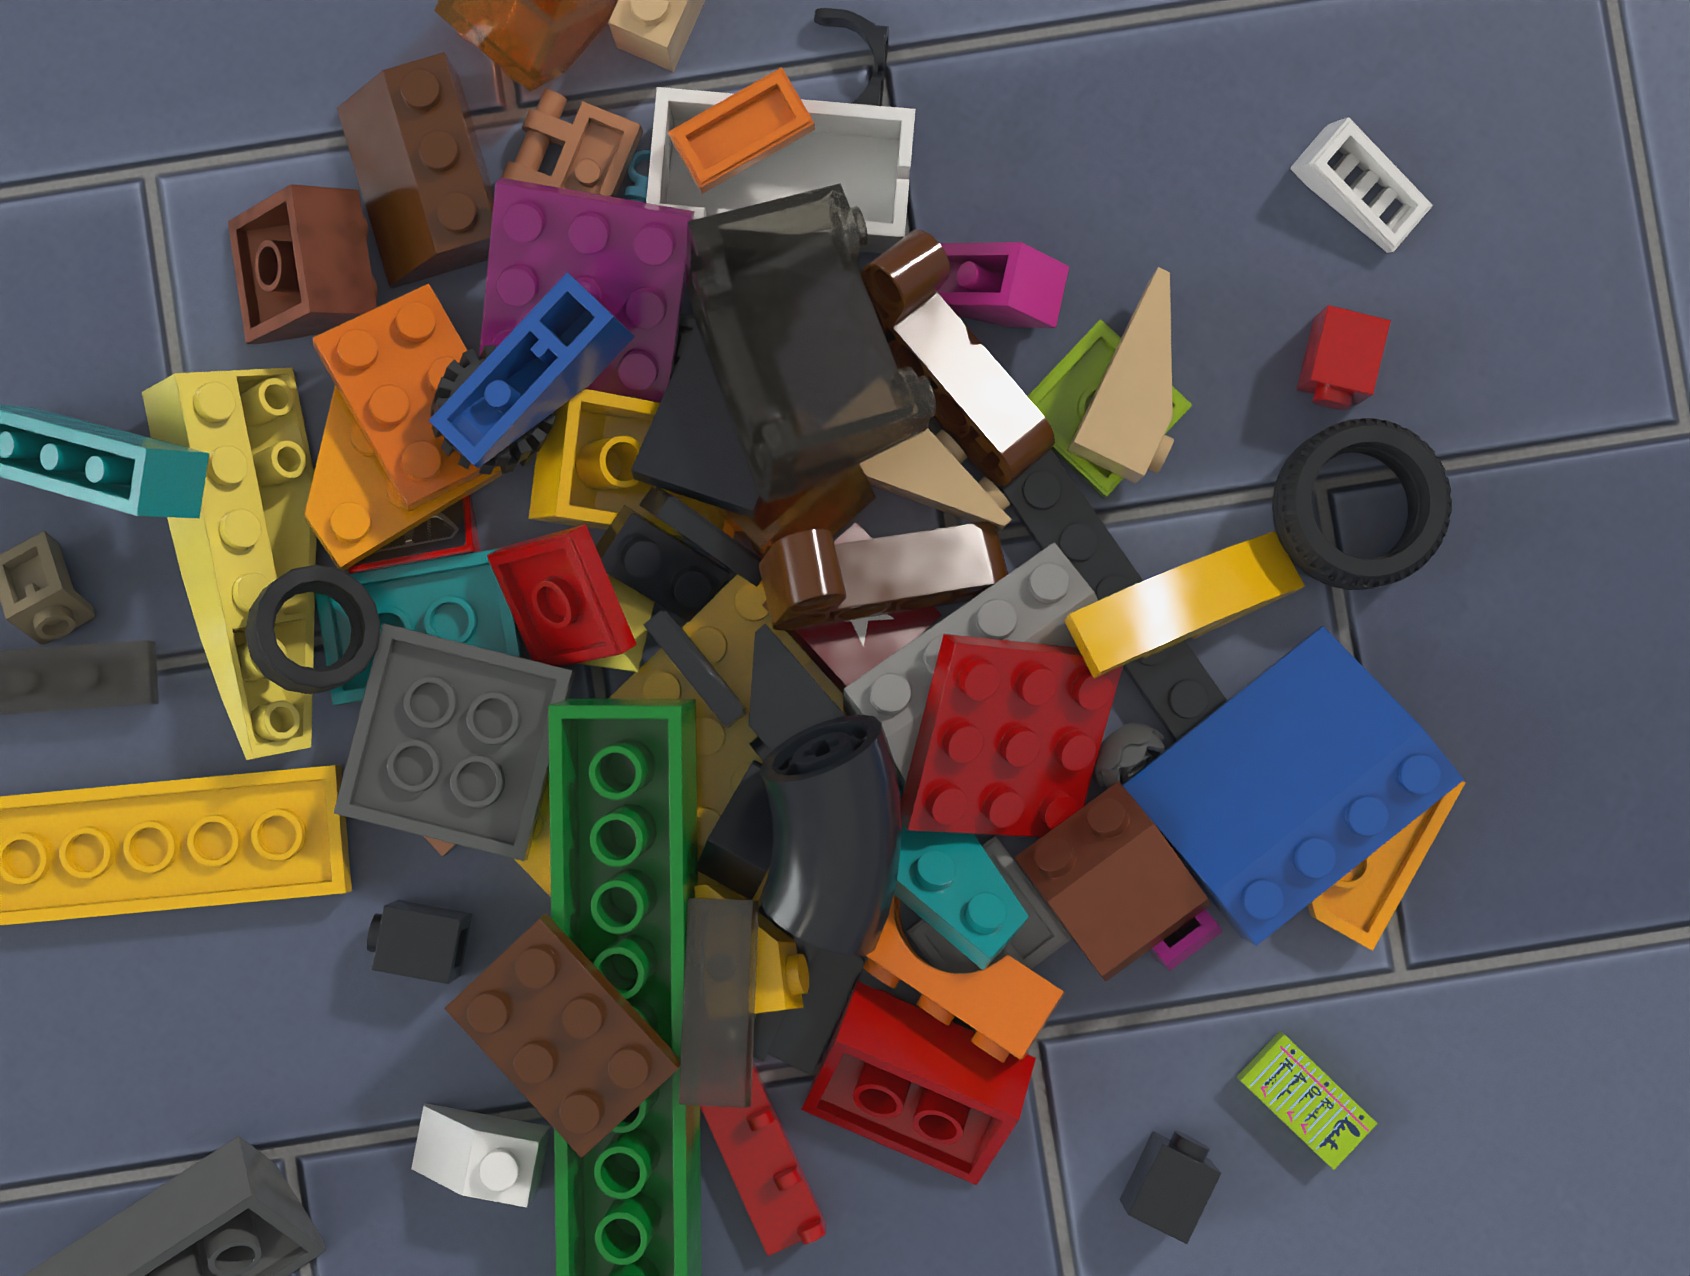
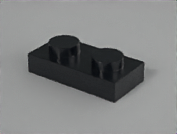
[595,505,730,622]

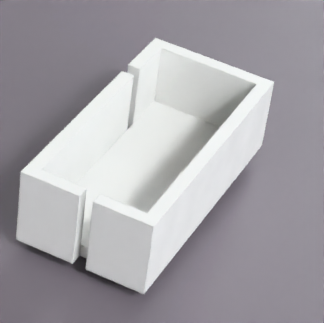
[646,87,916,253]

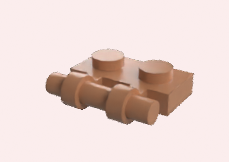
[501,89,643,197]

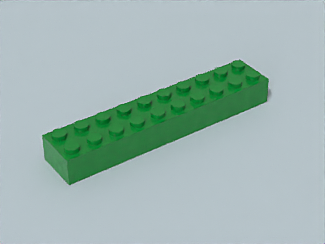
[548,699,702,1276]

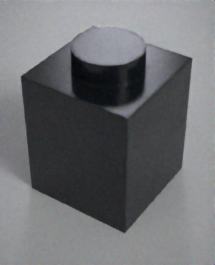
[367,900,472,984]
[1119,1131,1221,1244]

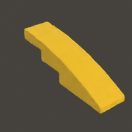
[1064,531,1305,679]

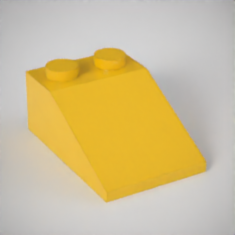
[529,389,736,540]

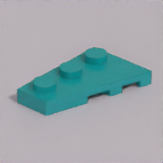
[894,784,1029,971]

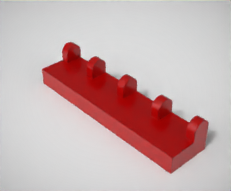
[699,998,827,1256]

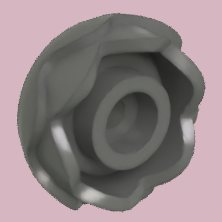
[1094,722,1165,788]

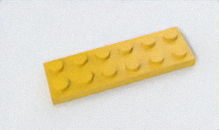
[0,765,352,926]

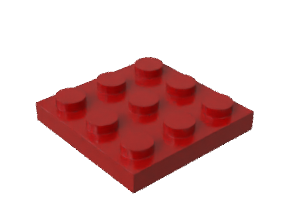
[901,634,1123,837]

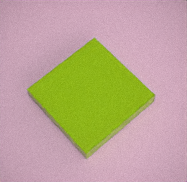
[1027,319,1192,499]

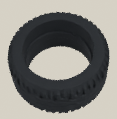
[1272,418,1452,590]

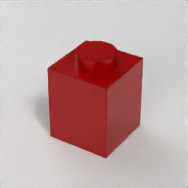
[1296,305,1391,410]

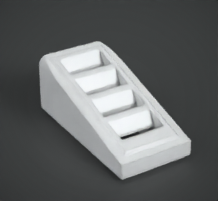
[1290,117,1433,253]

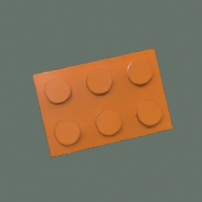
[312,283,498,512]

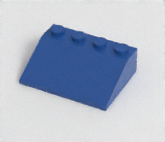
[1122,626,1464,946]

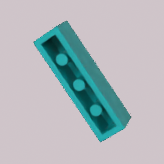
[0,404,209,518]

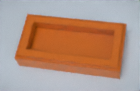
[668,67,815,194]

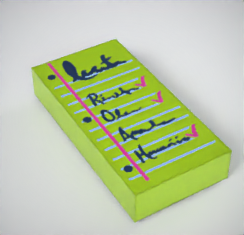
[1236,1031,1378,1170]

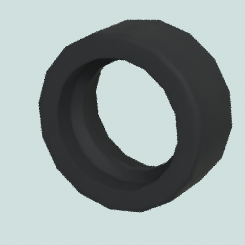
[245,565,381,695]

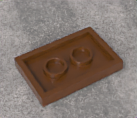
[444,914,683,1158]

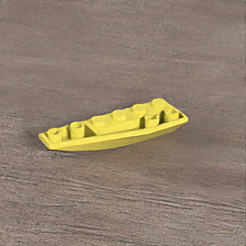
[142,367,317,760]

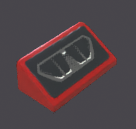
[348,495,481,575]

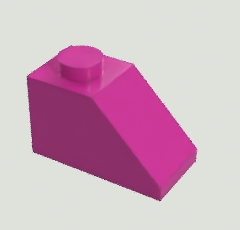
[938,242,1069,328]

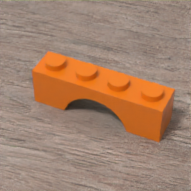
[862,894,1065,1063]

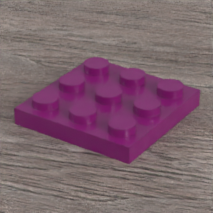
[479,178,695,403]

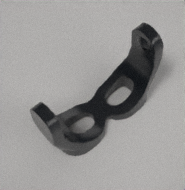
[814,8,889,106]

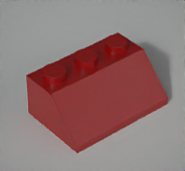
[801,981,1036,1186]

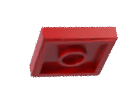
[487,524,637,667]

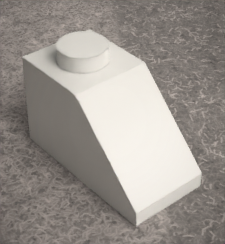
[411,1103,551,1207]

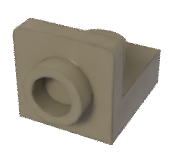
[0,531,95,645]

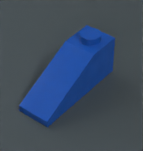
[429,272,635,468]

